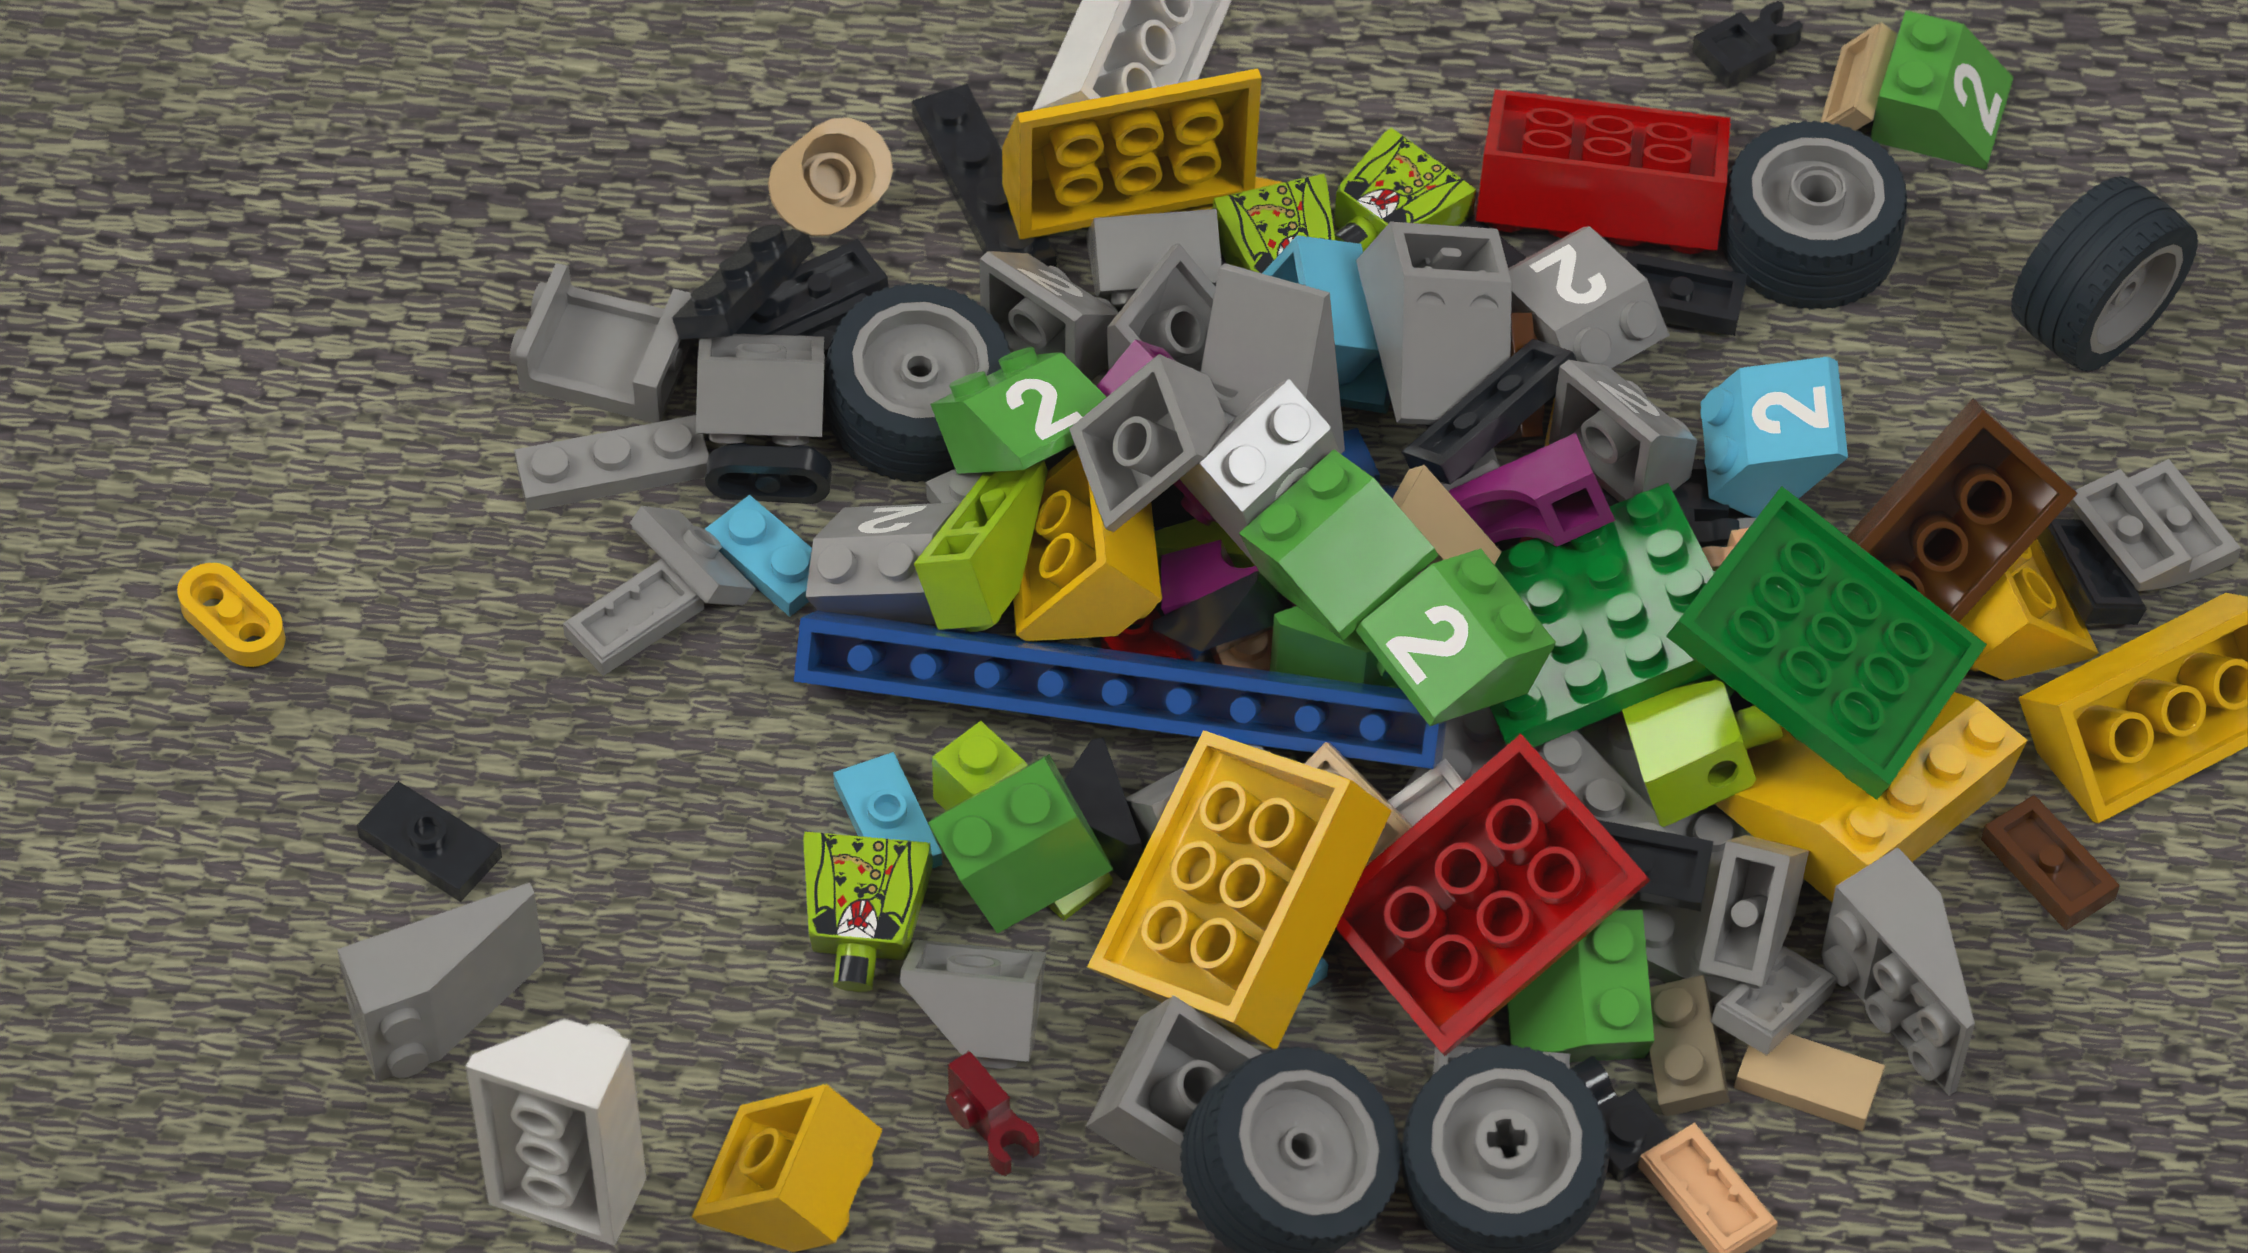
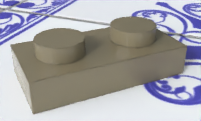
[1649,974,1730,1116]

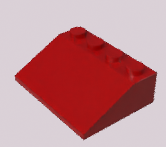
[1476,89,1731,254]
[1336,734,1650,1056]

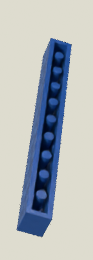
[794,610,1447,769]

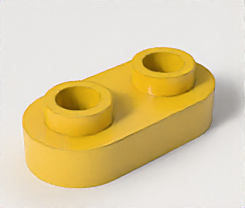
[177,563,285,667]

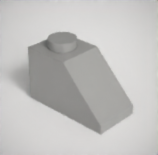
[1698,835,1809,987]

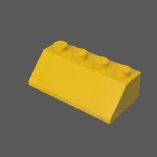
[2018,593,2248,823]

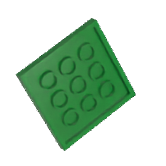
[1489,483,1714,747]
[1666,486,1987,800]

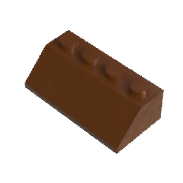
[1847,398,2078,622]

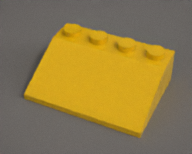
[1002,68,1261,240]
[1715,692,2028,902]
[1087,730,1392,1050]

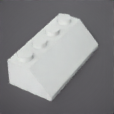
[1033,0,1232,110]
[466,1019,646,1246]

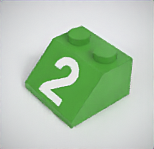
[1871,10,2013,170]
[930,347,1106,474]
[1356,549,1556,726]

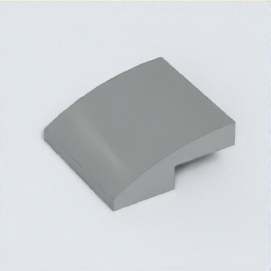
[2069,459,2241,591]

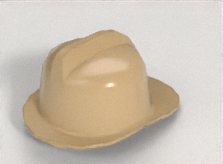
[768,118,893,236]

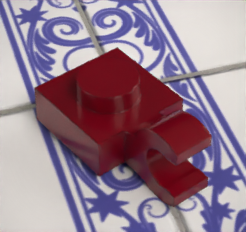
[945,1050,1040,1176]

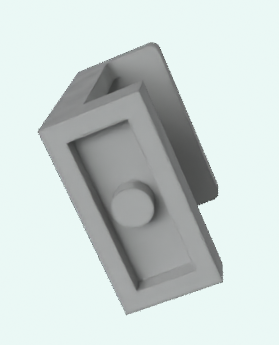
[510,263,696,423]

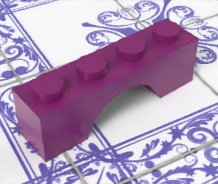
[1407,433,1615,584]

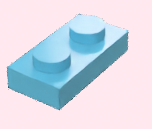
[705,495,812,617]

